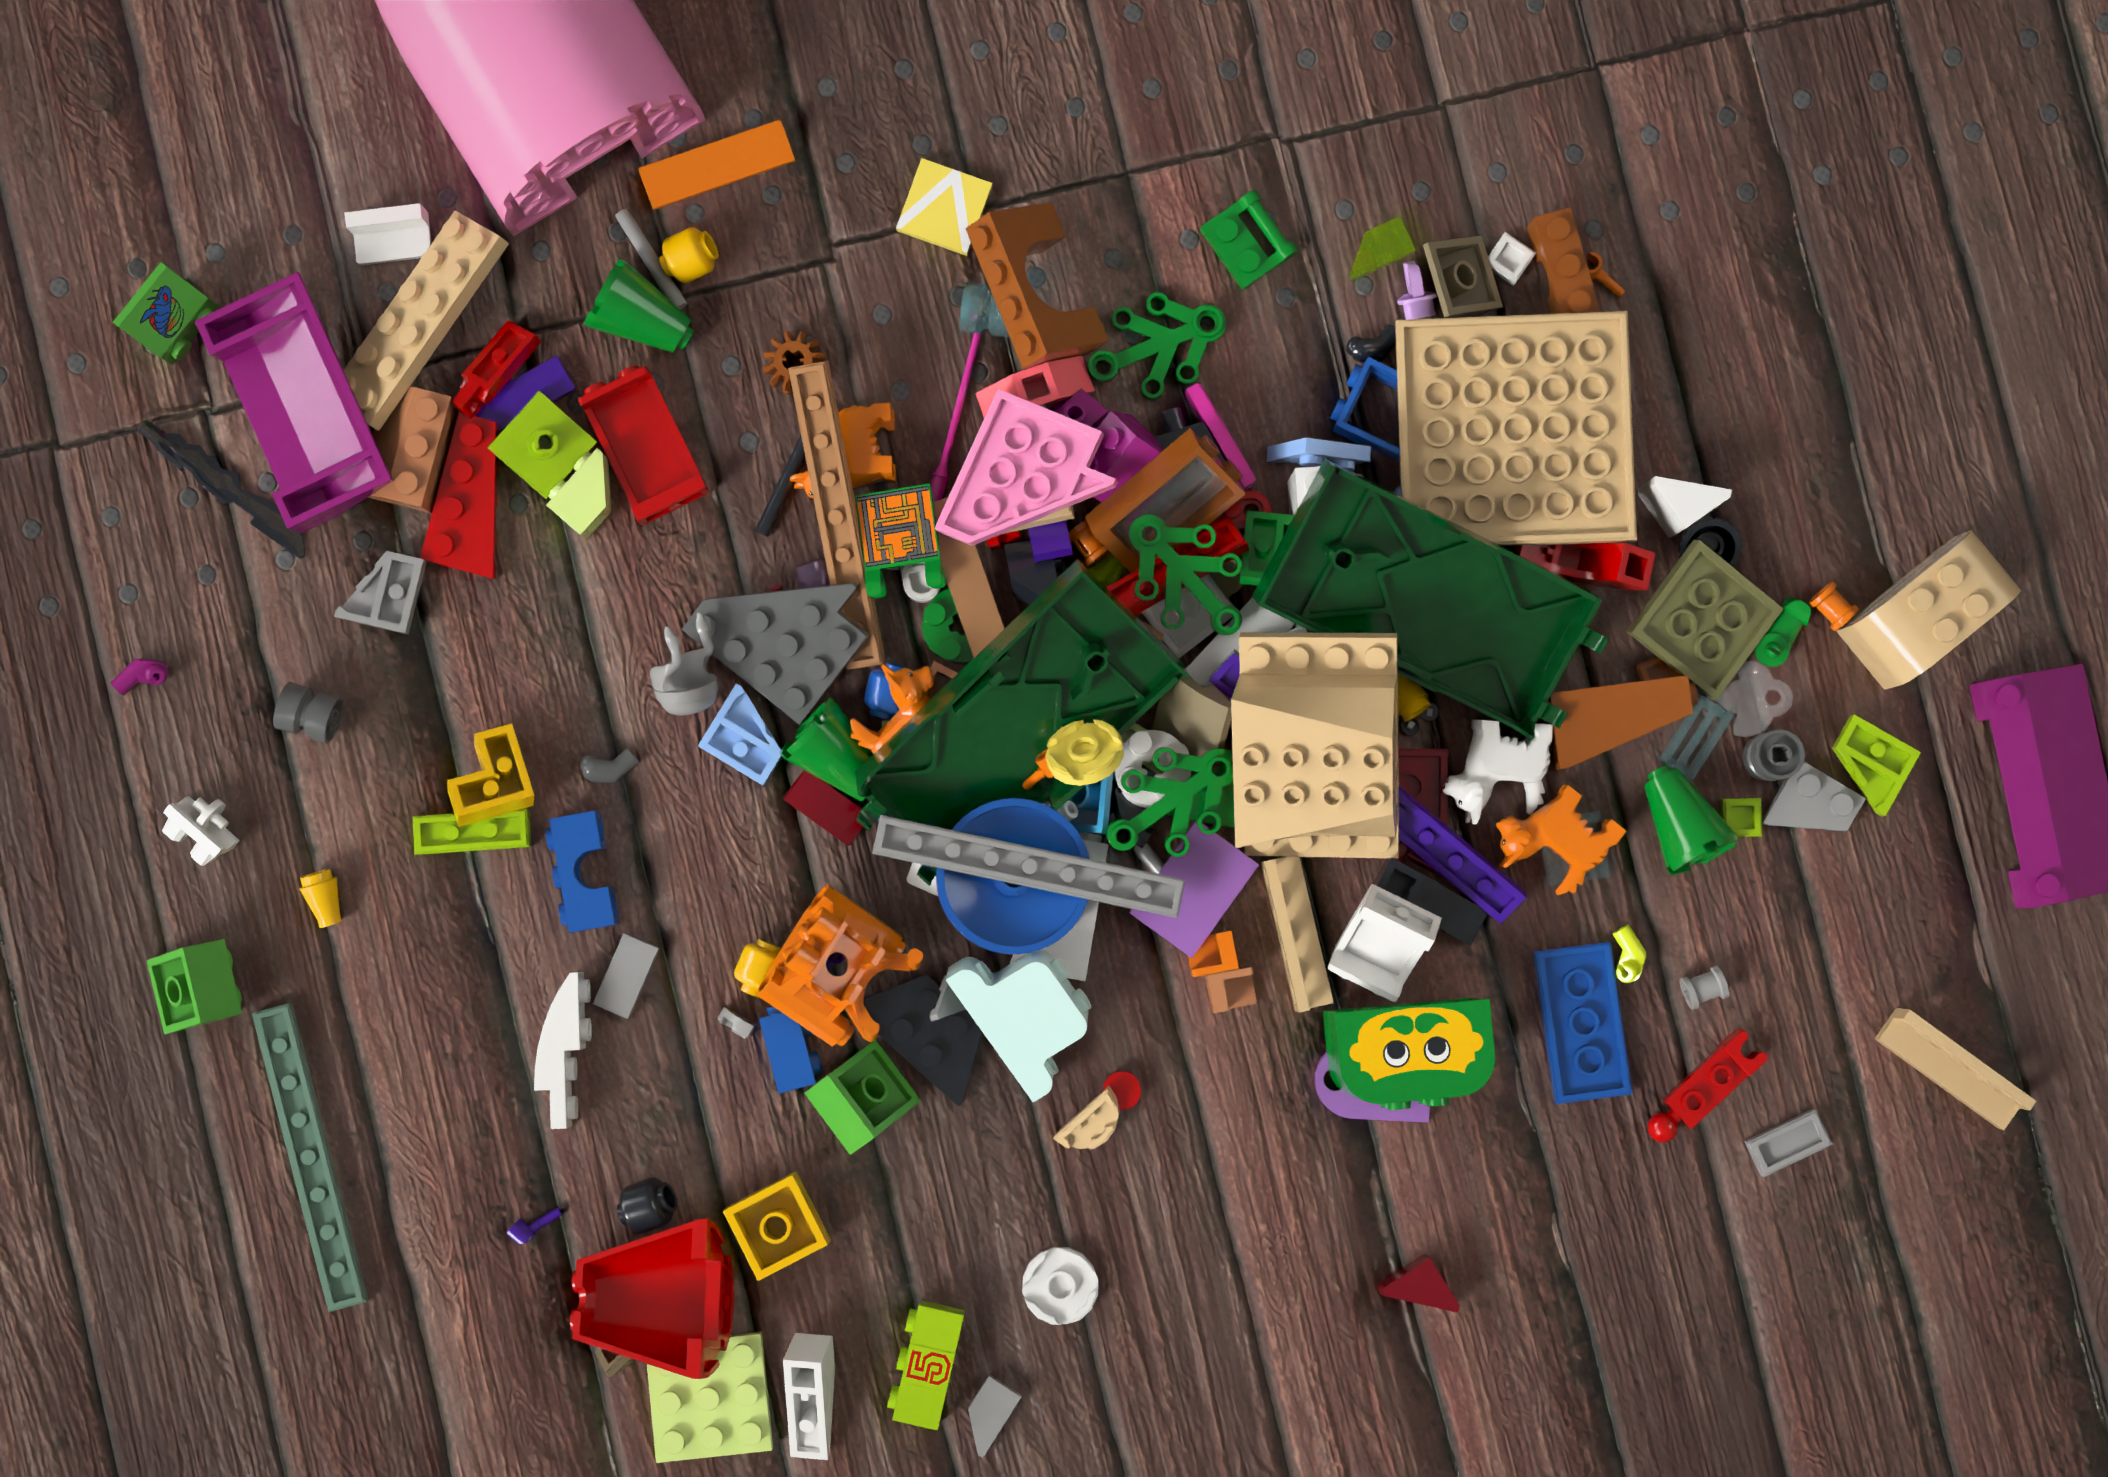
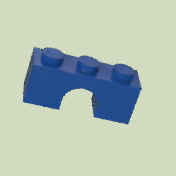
[545,811,620,933]

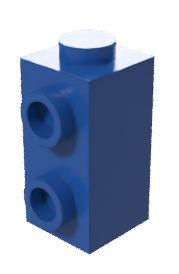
[759,1007,823,1094]

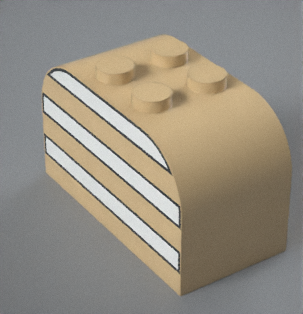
[1837,530,2021,690]

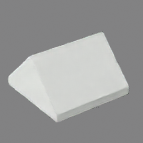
[1638,476,1732,538]

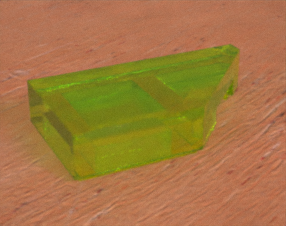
[1349,216,1415,281]

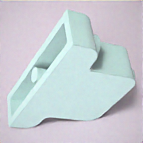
[946,950,1091,1102]

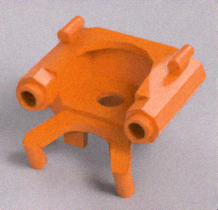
[756,883,923,1047]

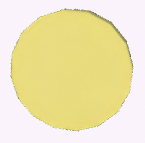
[1045,719,1124,786]

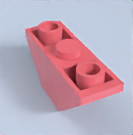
[975,356,1095,418]

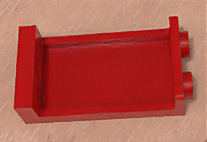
[578,365,710,526]

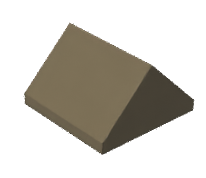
[1423,236,1503,318]

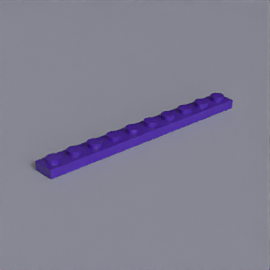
[1209,649,1527,924]

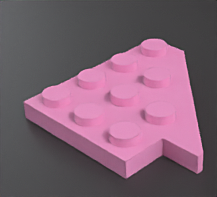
[934,389,1118,546]

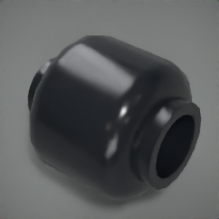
[617,1177,677,1234]

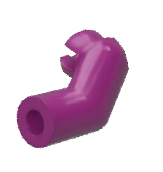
[110,658,168,696]

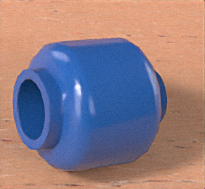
[864,662,908,720]

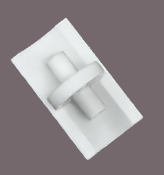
[162,796,240,866]

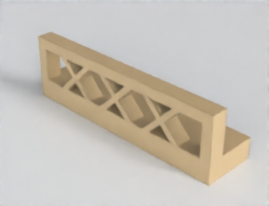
[1260,856,1334,1013]
[1874,1008,2037,1130]

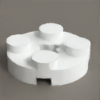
[1113,730,1191,808]

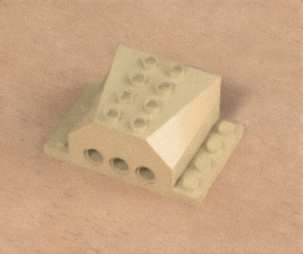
[1231,632,1399,859]

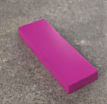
[1185,383,1256,491]

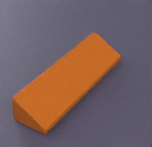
[638,120,795,210]

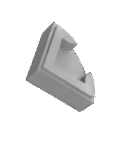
[718,1006,757,1039]

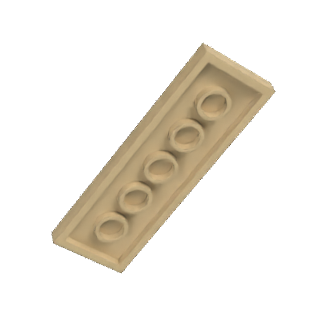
[344,211,509,431]

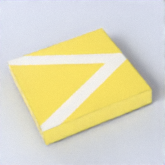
[896,158,993,256]

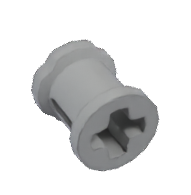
[1679,965,1730,1010]

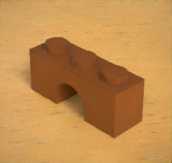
[1527,207,1600,314]

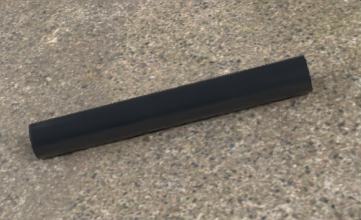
[754,435,806,537]

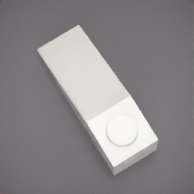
[783,1333,835,1460]

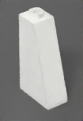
[1186,597,1294,702]
[1010,832,1109,981]

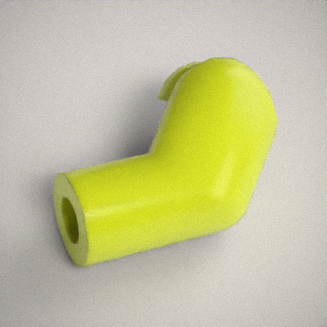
[1613,924,1646,983]

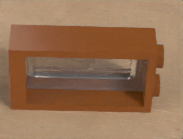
[1085,428,1246,573]

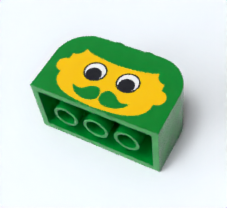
[1323,997,1495,1110]

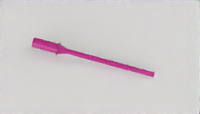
[931,333,981,502]

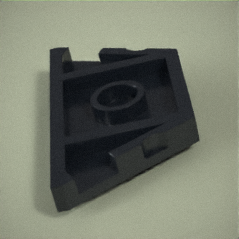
[864,974,982,1107]

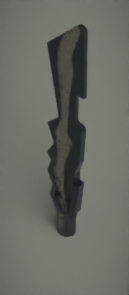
[138,420,305,559]

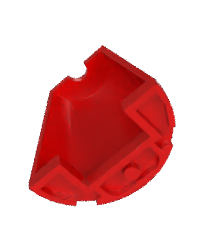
[570,1219,734,1379]

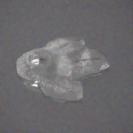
[1716,661,1793,737]

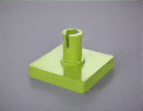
[488,391,597,499]

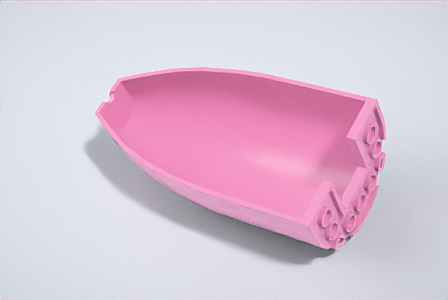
[375,0,706,237]

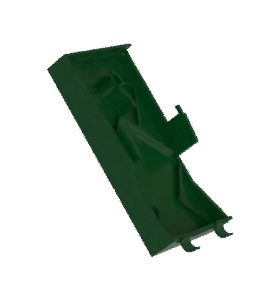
[1252,459,1609,740]
[855,559,1190,886]

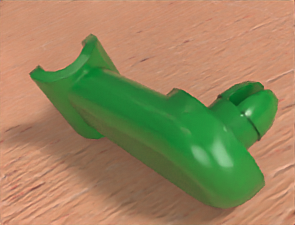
[1754,597,1811,667]

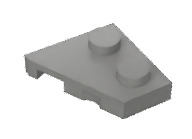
[334,551,427,635]
[1762,762,1866,832]

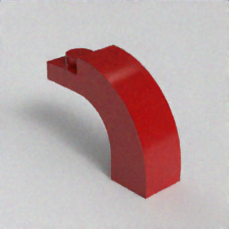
[1512,543,1656,590]

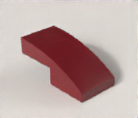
[782,770,863,847]

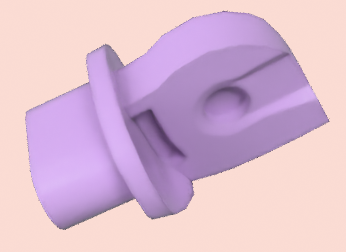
[1397,261,1437,320]

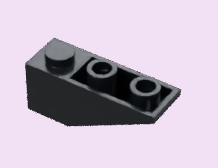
[1373,858,1488,946]

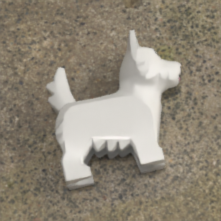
[1442,720,1553,824]

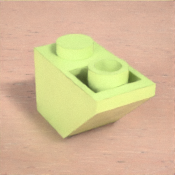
[546,448,612,540]

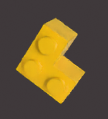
[447,723,534,827]

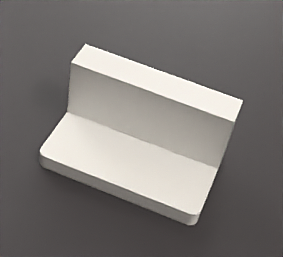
[344,203,432,265]

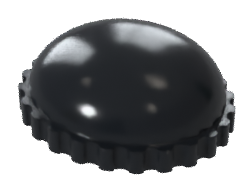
[1677,517,1743,568]

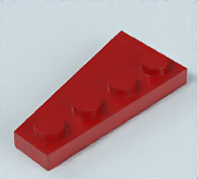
[420,412,499,579]

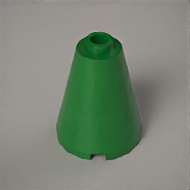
[583,257,694,353]
[780,698,873,801]
[1644,765,1739,876]

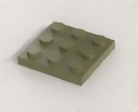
[1626,540,1784,700]

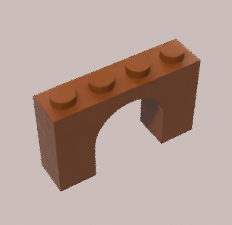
[965,202,1109,369]

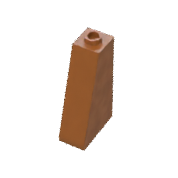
[1548,675,1698,770]

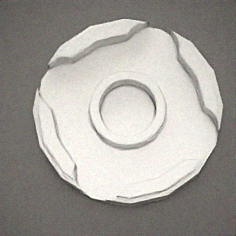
[1022,1247,1098,1325]

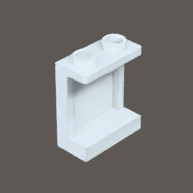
[1328,884,1442,1002]

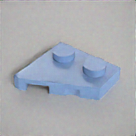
[1267,438,1371,471]
[698,683,782,786]

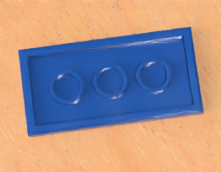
[1533,942,1633,1104]

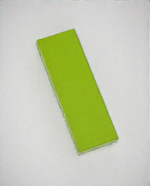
[412,809,532,855]

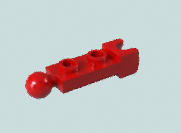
[1647,1029,1768,1143]

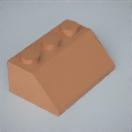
[368,387,458,513]

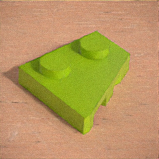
[1832,714,1921,817]

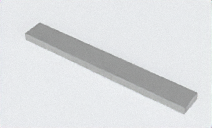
[872,815,1185,918]

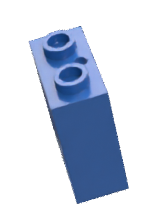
[1330,357,1400,463]

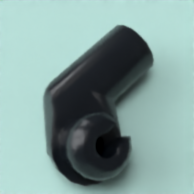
[1346,324,1396,363]

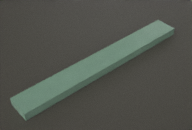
[252,1003,369,1312]

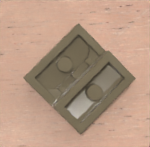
[1152,675,1232,770]

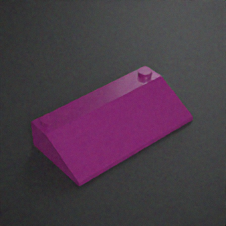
[195,272,393,533]
[1969,664,2108,908]

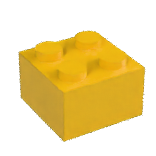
[723,1171,831,1281]

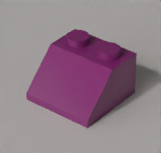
[1090,411,1168,522]

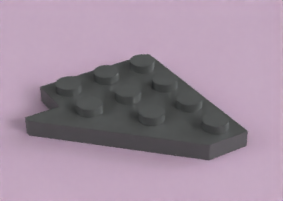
[682,582,870,725]

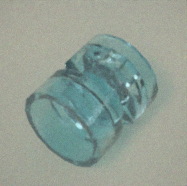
[959,282,1010,338]

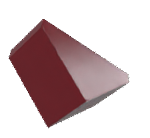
[1378,1254,1460,1313]

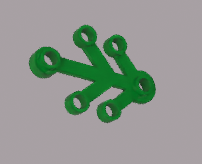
[1088,292,1226,400]
[1129,515,1242,635]
[1106,747,1233,857]

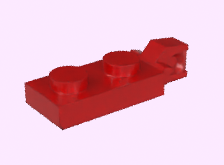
[451,321,541,419]

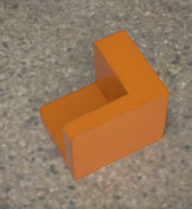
[1187,930,1239,977]

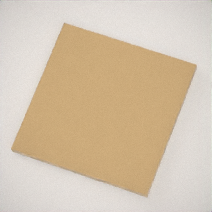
[1395,311,1637,546]

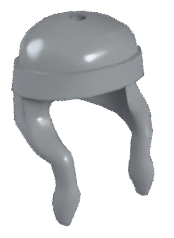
[650,612,719,716]

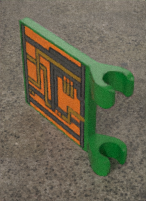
[855,483,946,598]

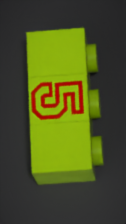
[887,1300,965,1431]

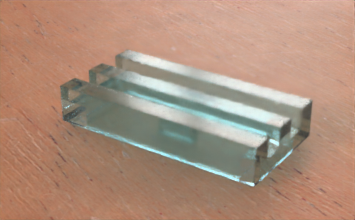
[1659,695,1734,780]

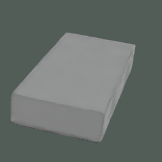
[593,933,660,1019]
[1744,1109,1833,1177]

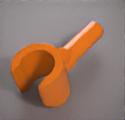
[1587,252,1625,298]
[1022,748,1053,790]

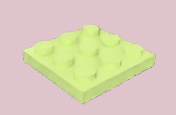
[647,1332,773,1463]

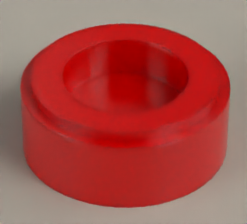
[1102,1071,1141,1110]

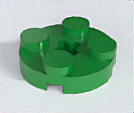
[922,589,974,664]

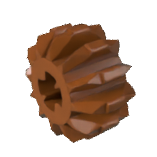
[763,331,827,395]

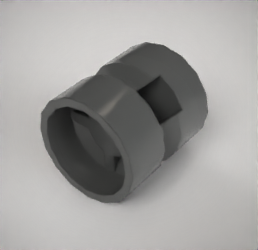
[273,681,344,744]
[1742,729,1805,782]

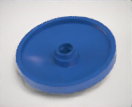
[936,798,1090,954]

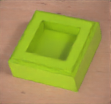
[1720,798,1762,837]

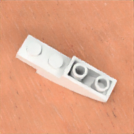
[534,972,592,1129]

